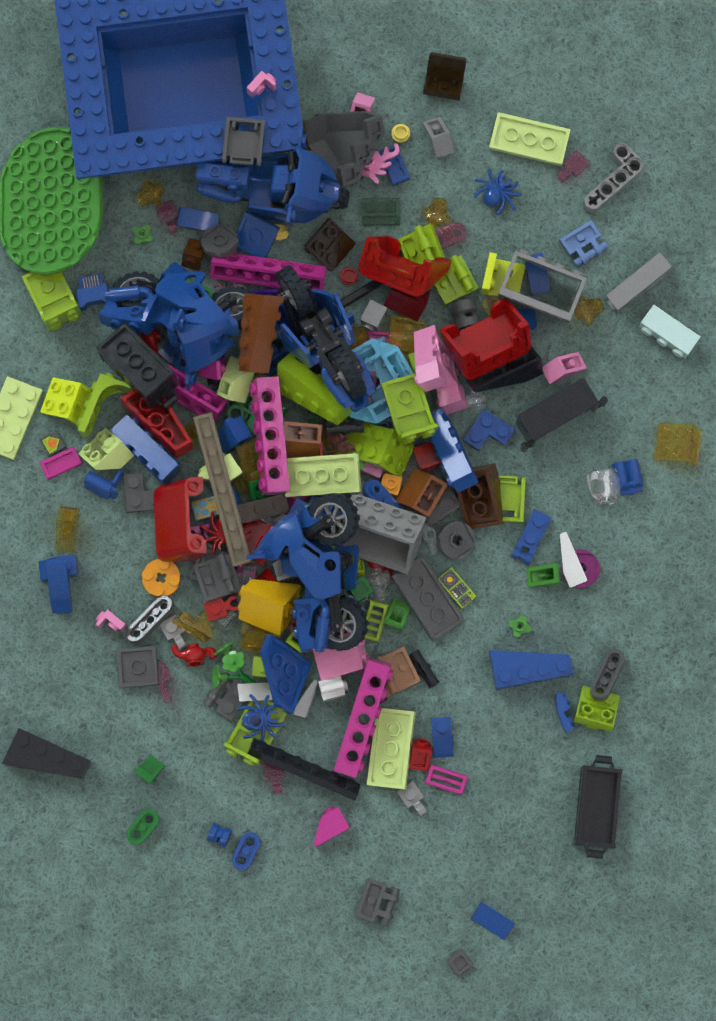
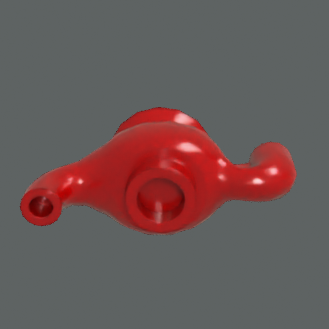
[141,328,161,355]
[171,644,217,667]

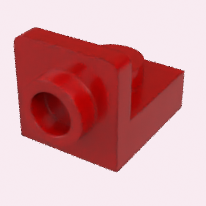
[409,739,432,771]

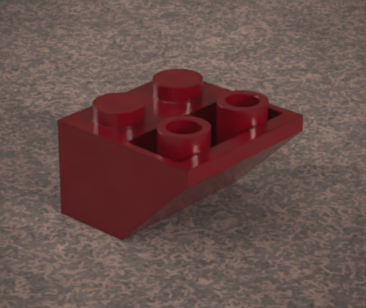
[383,287,432,322]

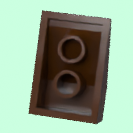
[456,463,503,529]

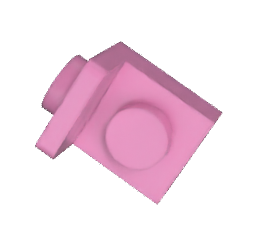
[247,71,277,98]
[95,609,127,631]

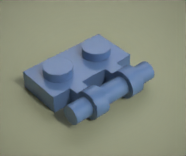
[559,220,608,267]

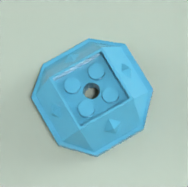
[349,339,414,425]

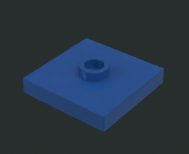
[236,211,280,258]

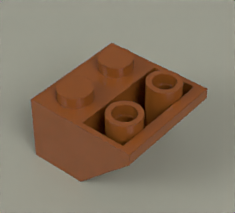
[283,421,322,458]
[396,469,448,521]

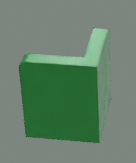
[348,575,374,604]
[134,755,166,784]

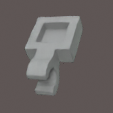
[160,615,187,650]
[397,781,427,817]

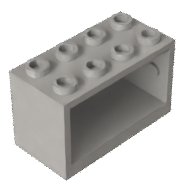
[498,249,587,323]
[335,493,426,574]

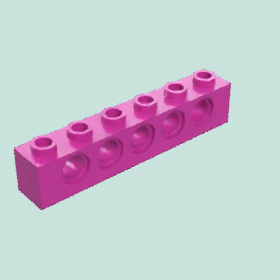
[210,253,327,291]
[166,363,228,424]
[249,377,290,495]
[334,657,394,778]

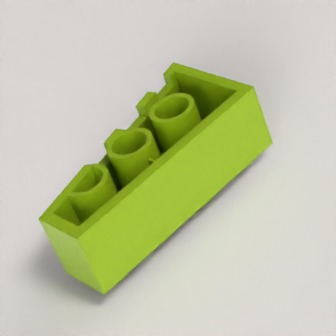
[277,353,352,426]

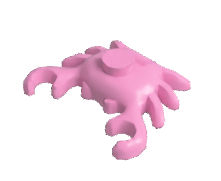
[361,144,400,184]

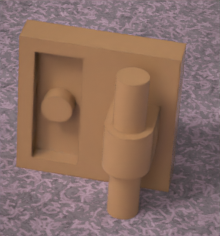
[376,646,421,698]

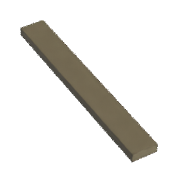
[193,412,251,567]

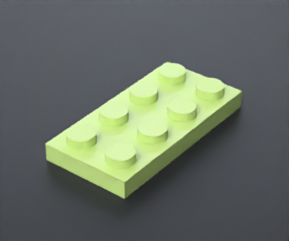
[489,112,571,167]
[0,376,43,460]
[285,453,362,497]
[367,708,416,790]

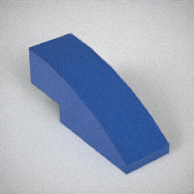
[46,559,72,614]

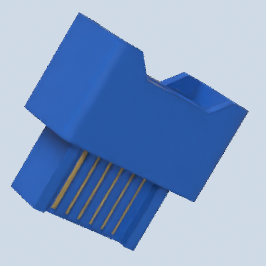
[76,273,109,311]

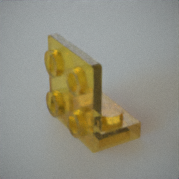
[653,423,702,466]

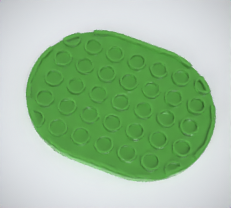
[0,127,103,275]

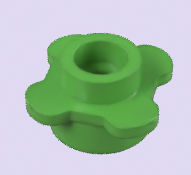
[132,224,153,244]
[509,615,531,638]

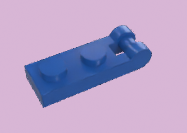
[511,509,552,565]

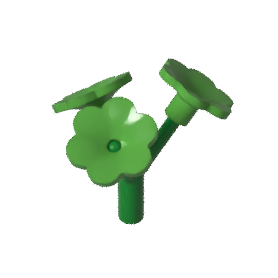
[212,640,256,689]

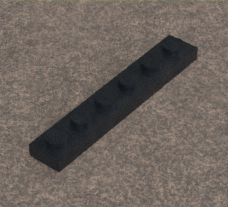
[248,738,360,801]

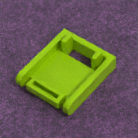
[499,475,526,523]

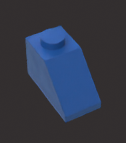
[218,416,252,455]
[39,555,79,581]

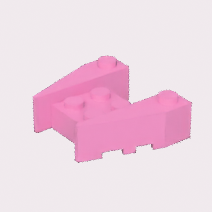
[414,325,468,415]

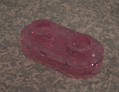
[435,222,466,250]

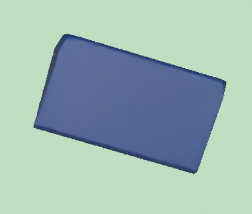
[471,902,515,940]

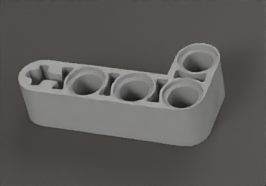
[583,143,643,214]

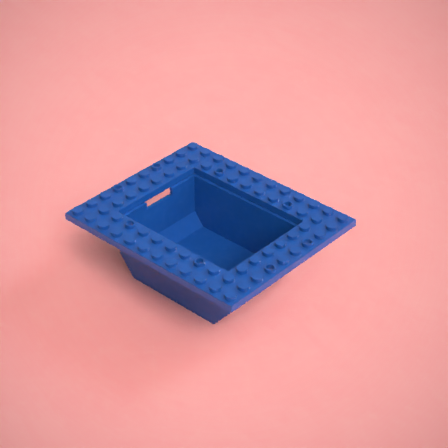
[54,0,306,180]

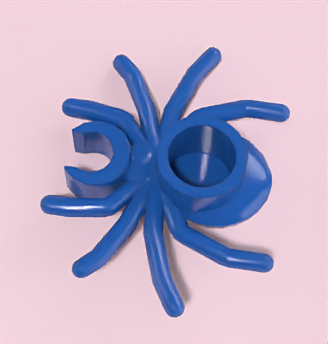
[474,169,522,215]
[237,694,283,741]

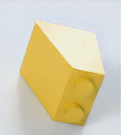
[238,579,301,636]

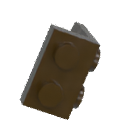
[423,52,466,101]

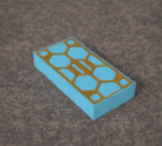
[191,496,219,521]

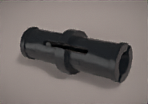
[324,420,364,435]
[409,650,439,689]

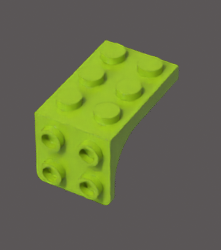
[21,272,82,331]
[76,373,133,439]
[381,373,439,444]
[335,420,414,477]
[223,700,287,767]

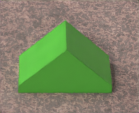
[527,563,559,587]
[383,598,410,632]

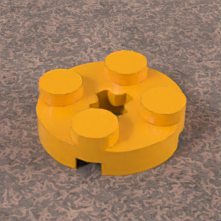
[142,559,181,597]

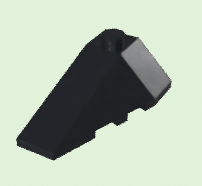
[465,346,543,393]

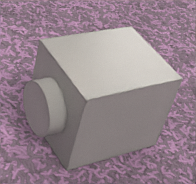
[360,300,387,332]

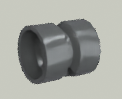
[451,299,480,331]

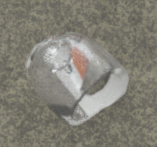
[587,469,621,505]

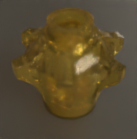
[135,179,165,207]
[422,198,451,227]
[574,296,604,325]

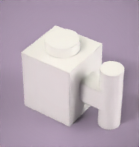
[318,676,349,702]

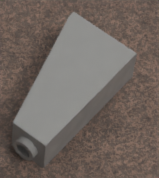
[606,252,675,311]

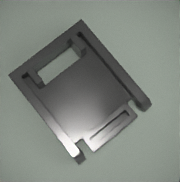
[222,117,265,166]

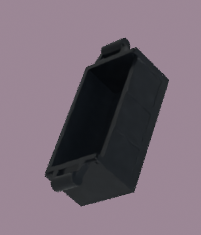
[96,323,179,409]
[516,378,608,452]
[574,755,623,859]

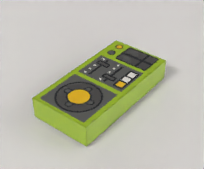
[438,567,477,609]

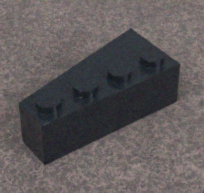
[2,728,92,779]

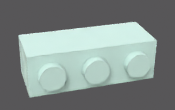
[639,305,701,359]

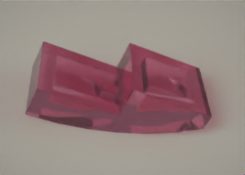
[158,661,172,704]

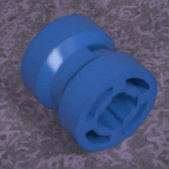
[207,823,232,848]

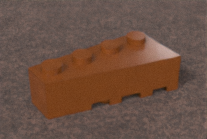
[238,293,284,373]

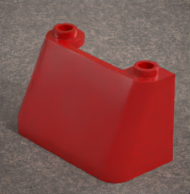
[358,235,452,296]
[440,298,531,380]
[153,477,206,562]

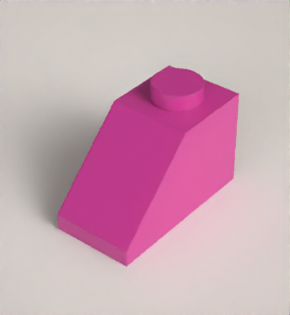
[314,806,350,847]

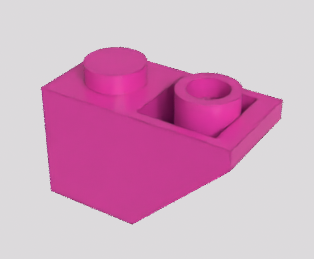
[199,357,227,380]

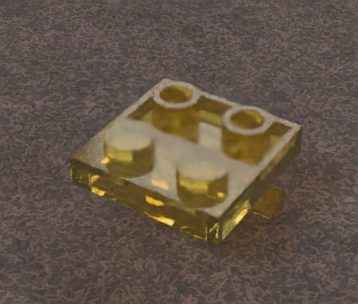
[387,315,428,356]
[236,432,275,483]

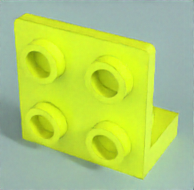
[481,252,525,299]
[40,377,92,425]

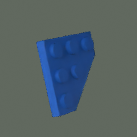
[260,634,312,714]

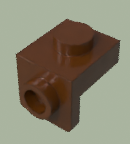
[181,238,205,271]

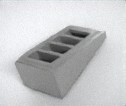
[292,680,318,719]

